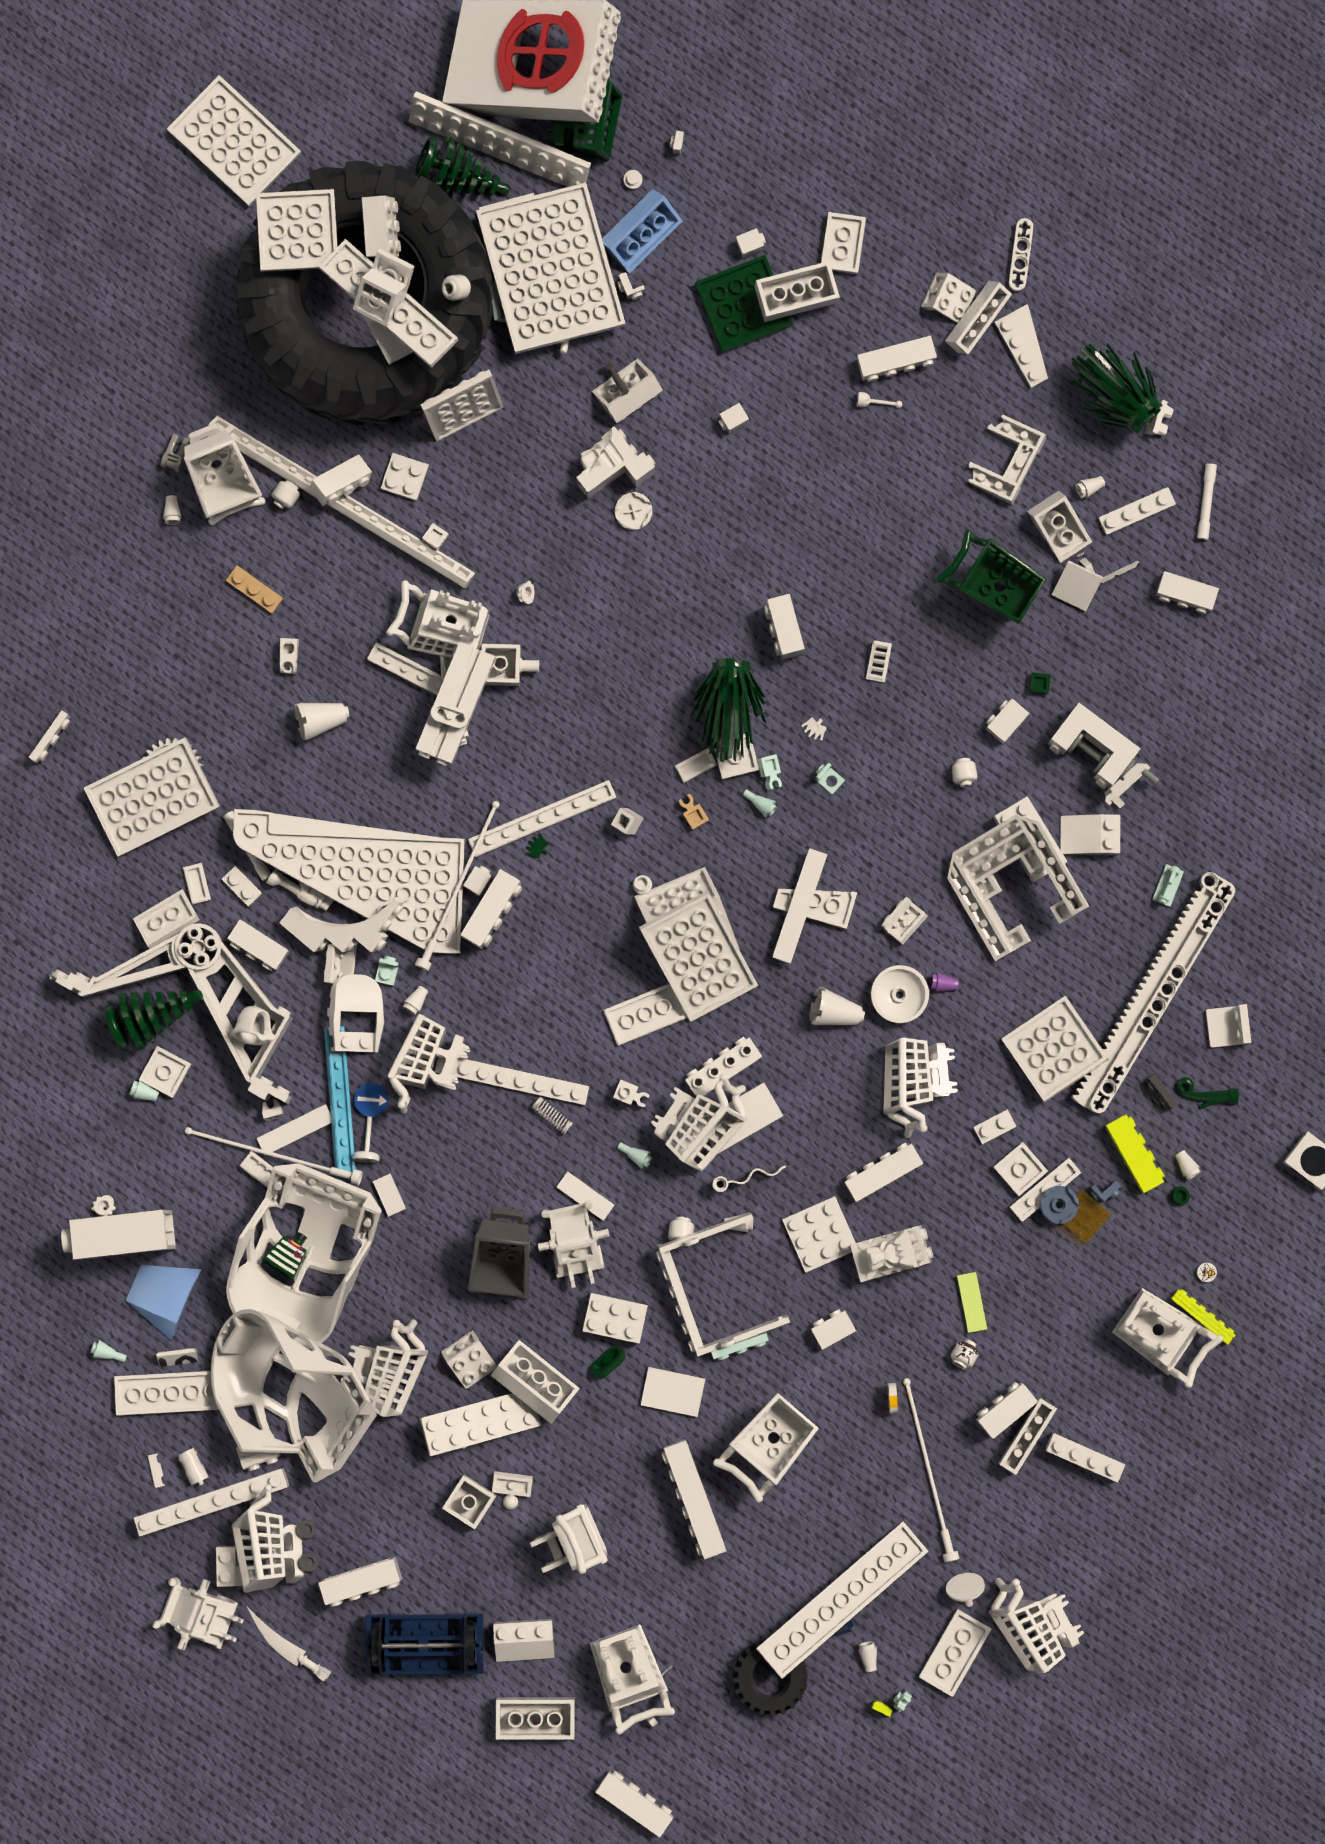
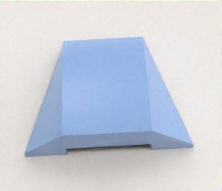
[126,1265,202,1341]

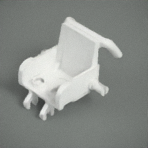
[538,1200,610,1288]
[152,1577,244,1650]

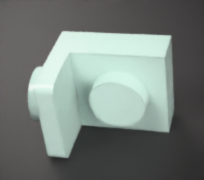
[375,956,399,986]

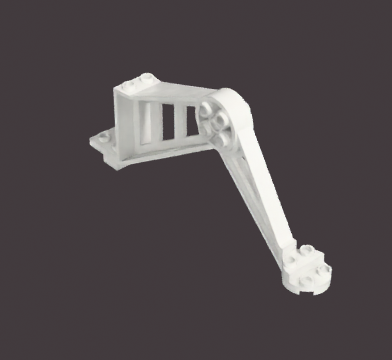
[49,924,293,1104]

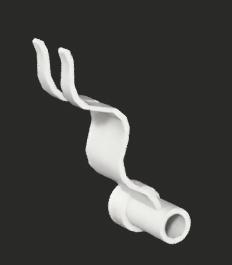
[712,1166,786,1192]

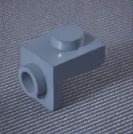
[1090,1180,1121,1202]

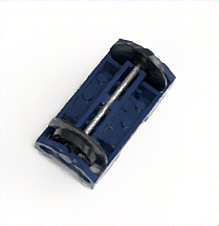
[365,1613,484,1675]

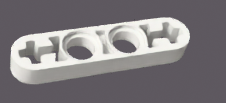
[1009,218,1033,292]

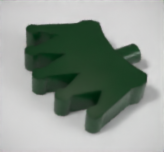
[526,833,549,858]

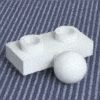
[492,1471,533,1510]

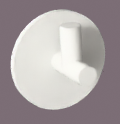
[946,1573,985,1607]

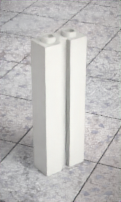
[416,642,496,766]

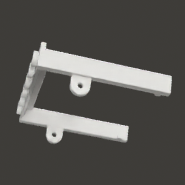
[656,1212,790,1356]

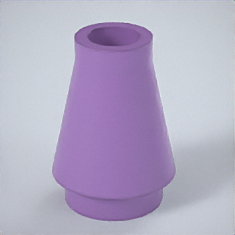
[929,973,959,992]

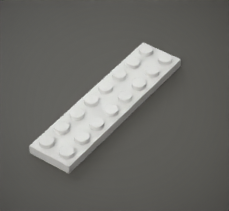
[319,239,458,368]

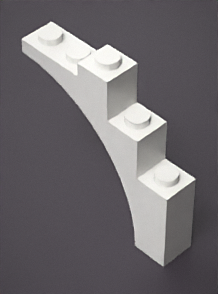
[280,897,405,952]

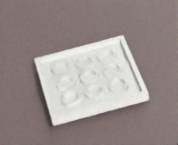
[256,189,337,272]
[420,370,504,442]
[1002,996,1109,1102]

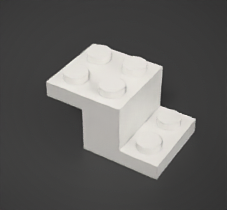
[353,249,414,327]

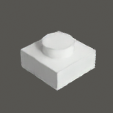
[670,131,684,155]
[422,523,449,551]

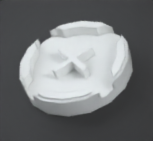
[615,492,652,530]

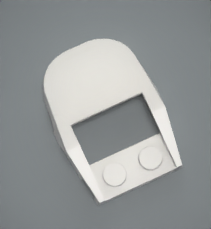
[327,974,384,1052]

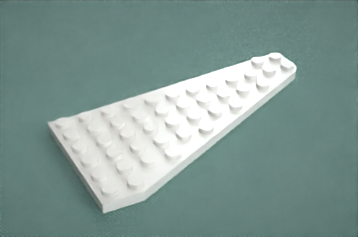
[233,809,464,954]

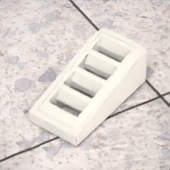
[866,640,892,683]

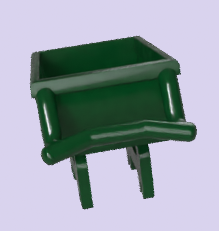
[547,78,623,161]
[936,530,1046,624]

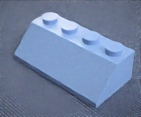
[602,189,683,274]

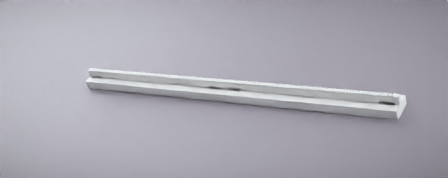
[208,416,475,589]

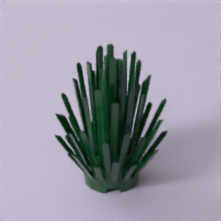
[1071,343,1163,434]
[690,658,767,762]

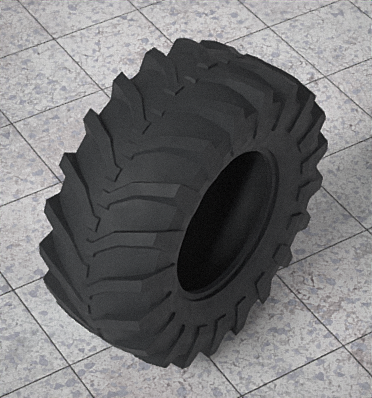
[234,161,493,425]

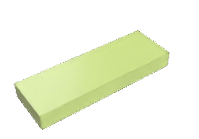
[957,1272,987,1333]

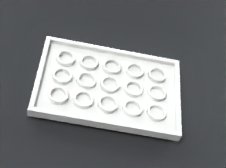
[167,75,301,207]
[84,737,220,857]
[639,891,758,1022]

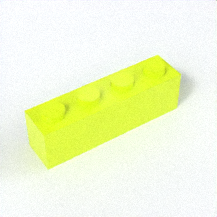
[1105,1114,1165,1193]

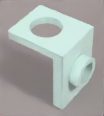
[815,763,845,794]

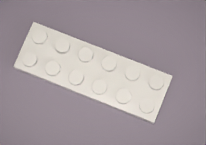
[114,1371,219,1415]
[419,1393,541,1456]

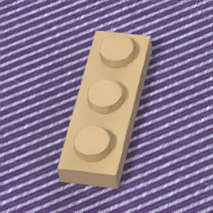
[226,566,283,614]

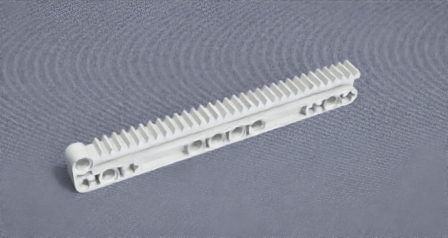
[1071,872,1235,1114]

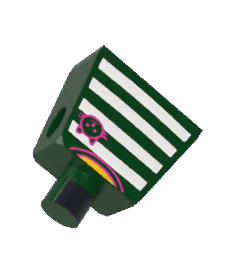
[263,1232,307,1281]

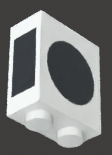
[1283,1131,1325,1191]

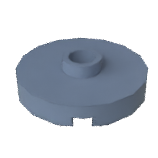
[1040,1185,1079,1224]

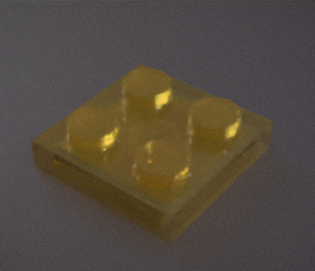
[1063,1189,1112,1244]

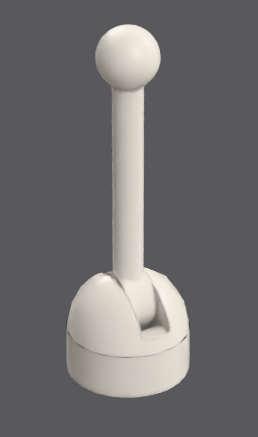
[856,392,902,408]

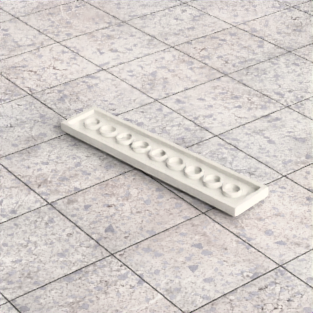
[408,91,591,187]
[756,1522,928,1679]

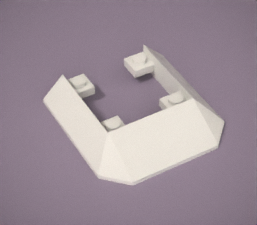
[947,815,1089,961]

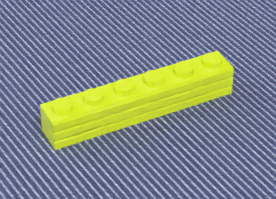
[1170,1289,1236,1345]

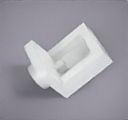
[617,272,645,300]

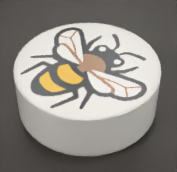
[1197,1263,1217,1282]

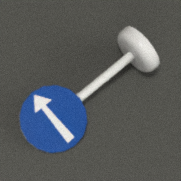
[352,1083,389,1163]

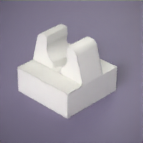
[262,1099,285,1122]

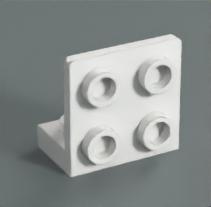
[921,273,976,323]
[1206,1004,1251,1048]
[441,1330,497,1389]

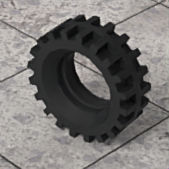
[733,1639,808,1716]

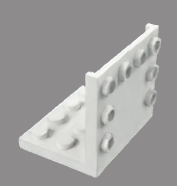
[634,867,739,948]

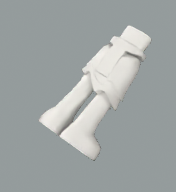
[266,869,334,911]

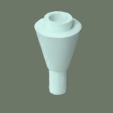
[743,789,777,817]
[617,1142,652,1169]
[90,1340,127,1362]

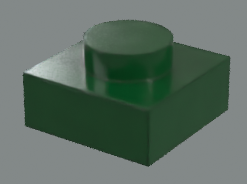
[1029,672,1051,694]

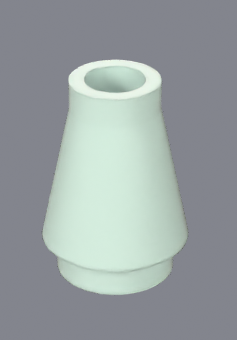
[129,1080,159,1102]

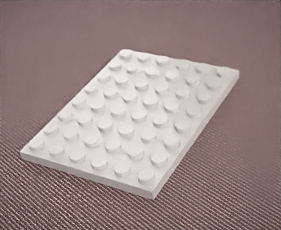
[476,183,626,354]

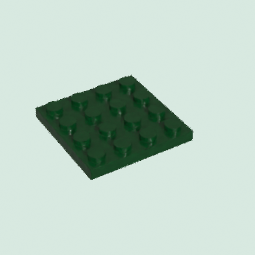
[695,255,793,353]

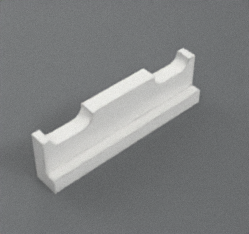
[148,1453,165,1488]

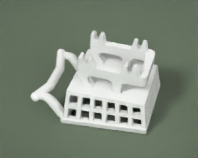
[184,424,265,526]
[386,580,489,659]
[388,1014,470,1114]
[883,1038,958,1138]
[651,1074,747,1172]
[1112,1288,1223,1388]
[341,1320,428,1417]
[713,1393,819,1503]
[530,1504,607,1574]
[989,1578,1084,1673]
[590,1625,675,1735]

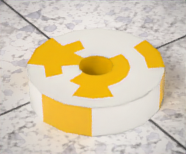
[887,1383,898,1414]

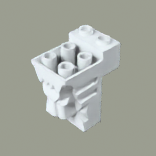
[576,426,655,499]
[850,1225,933,1282]

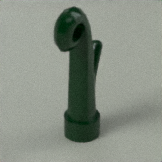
[1176,1077,1238,1110]

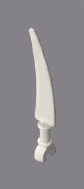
[247,1607,331,1681]

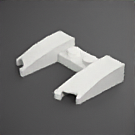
[969,415,1046,505]

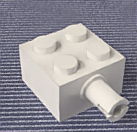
[482,644,539,686]

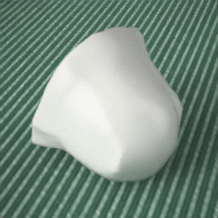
[230,1006,275,1045]

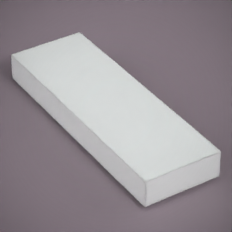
[557,1172,614,1221]

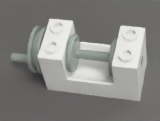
[1048,703,1159,789]

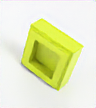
[871,1700,893,1717]

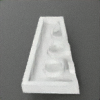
[994,304,1048,388]
[773,889,857,929]

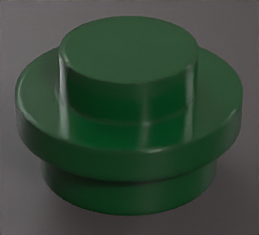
[1170,1186,1190,1206]

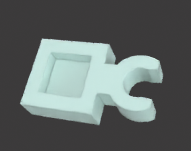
[757,754,782,790]
[893,1690,912,1712]

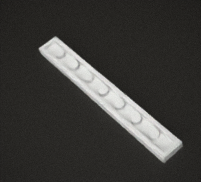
[468,780,616,857]

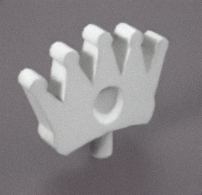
[801,717,826,741]

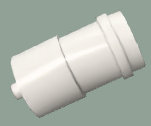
[178,1448,209,1486]

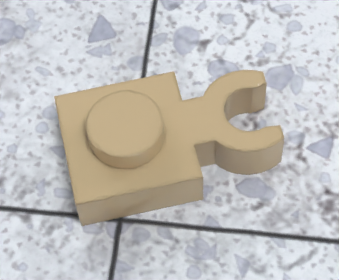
[679,794,709,830]

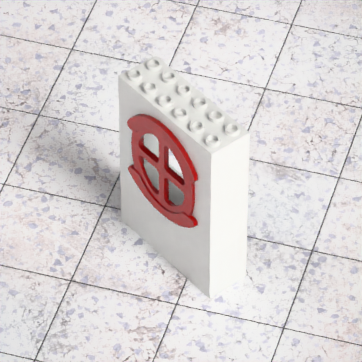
[442,0,621,122]

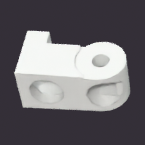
[280,638,299,674]

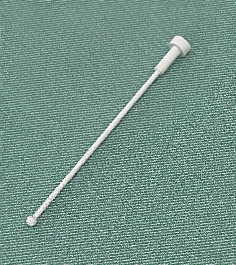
[415,801,500,971]
[185,1127,363,1186]
[903,1378,959,1562]

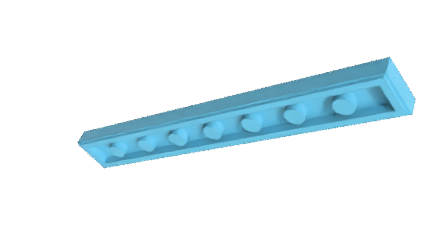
[324,1026,356,1181]

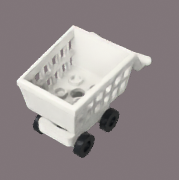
[232,1484,318,1593]

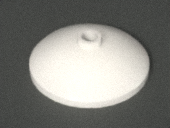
[871,965,929,1023]

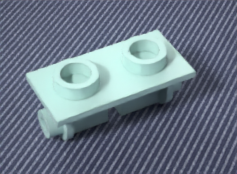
[1152,864,1184,907]

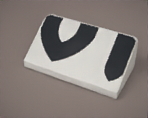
[156,1348,198,1367]

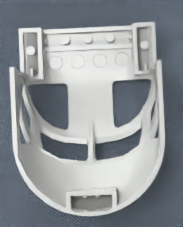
[226,1163,382,1349]
[211,1309,377,1482]

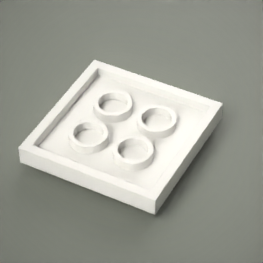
[782,1196,856,1273]

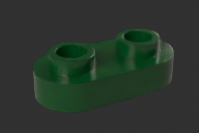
[591,1345,626,1379]

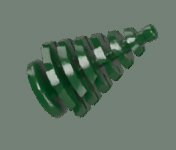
[414,135,510,195]
[105,990,203,1051]

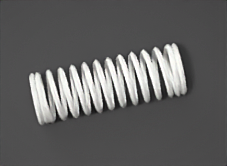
[532,1097,573,1135]

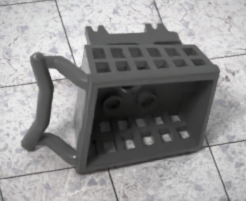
[467,1206,530,1300]

